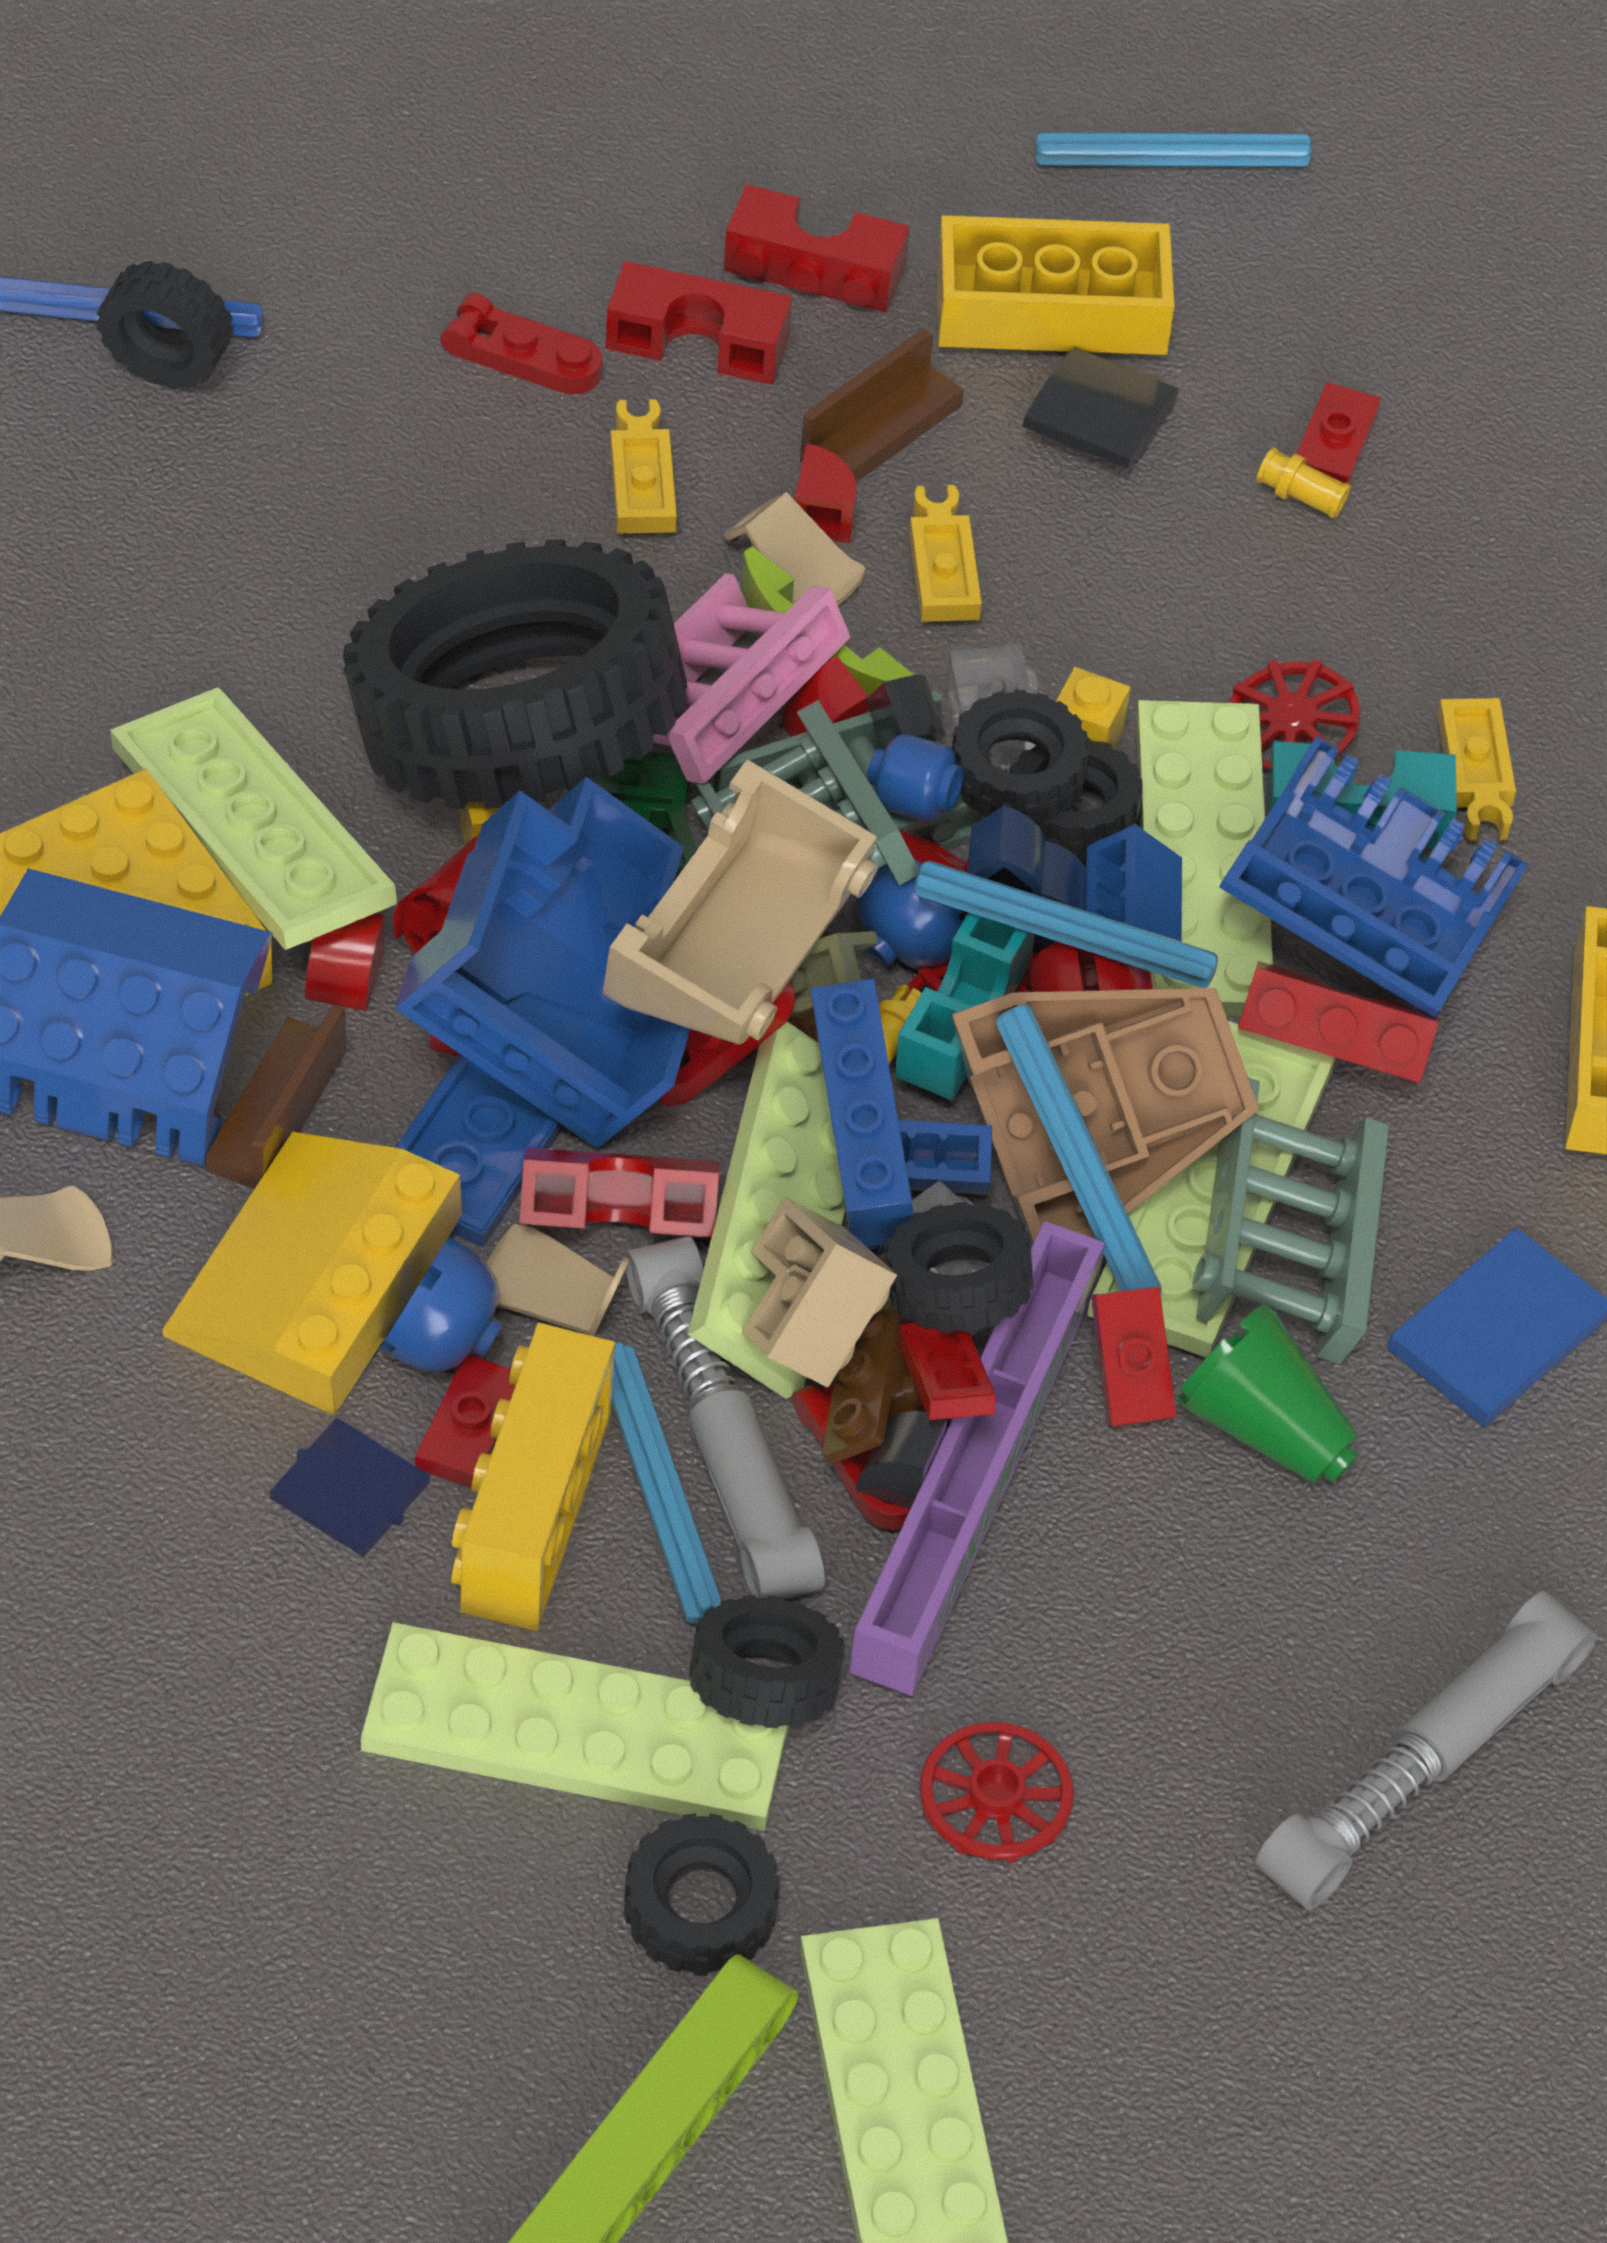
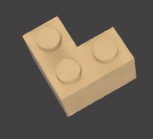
[742,1197,897,1387]

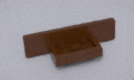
[822,1254,926,1464]

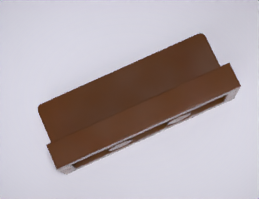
[800,328,964,482]
[205,1005,346,1189]

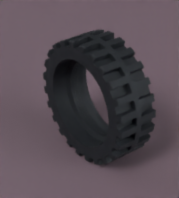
[343,539,688,809]

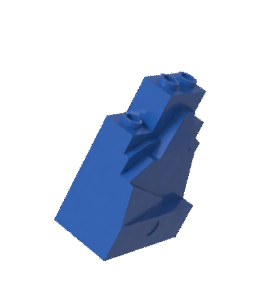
[394,777,690,1149]

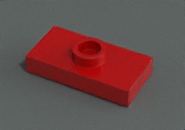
[1297,382,1381,484]
[1091,1286,1176,1426]
[898,1323,996,1420]
[415,1355,516,1487]

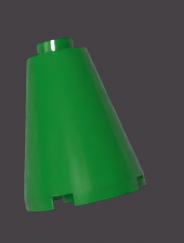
[1176,1303,1359,1484]

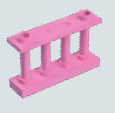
[653,573,851,784]

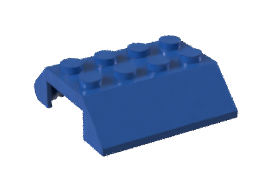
[1219,736,1529,1018]
[0,868,273,1167]

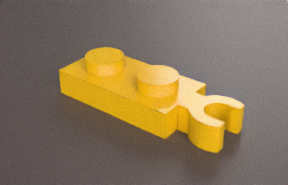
[610,399,677,534]
[909,485,982,622]
[1437,698,1516,840]

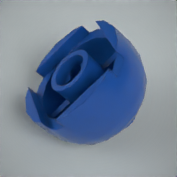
[857,859,963,969]
[380,1236,503,1372]

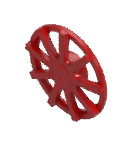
[1228,659,1360,771]
[919,1722,1074,1863]

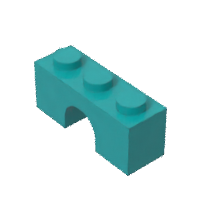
[1266,741,1457,849]
[895,912,1035,1101]

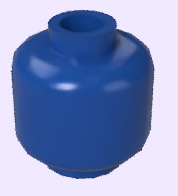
[867,734,964,822]

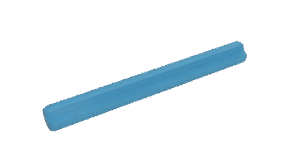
[1035,132,1311,167]
[915,861,1218,988]
[996,1005,1162,1293]
[612,1341,721,1623]

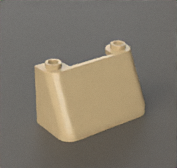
[603,759,878,1045]

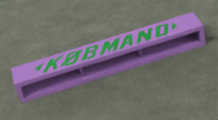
[849,1221,1105,1696]

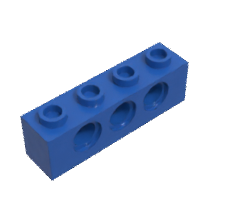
[810,978,913,1247]

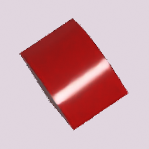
[795,443,856,544]
[782,656,869,737]
[305,913,384,1011]

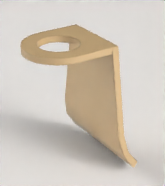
[723,492,866,605]
[0,1185,113,1271]
[486,1224,630,1336]

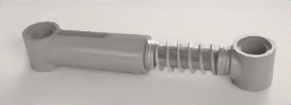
[624,1236,825,1600]
[1255,1590,1598,1911]

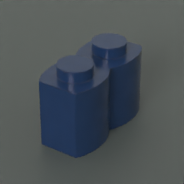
[967,806,1087,947]

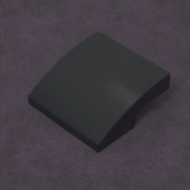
[1022,347,1179,469]

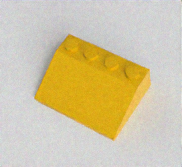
[162,1132,462,1416]

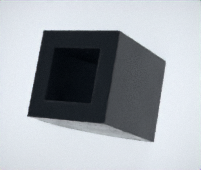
[865,675,946,750]
[856,1411,947,1510]

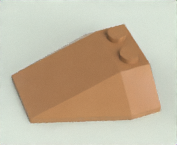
[951,988,1259,1246]

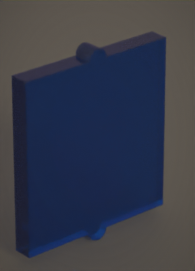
[270,1417,430,1557]

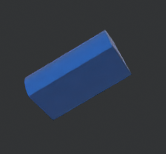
[1086,824,1182,942]
[898,1120,992,1195]

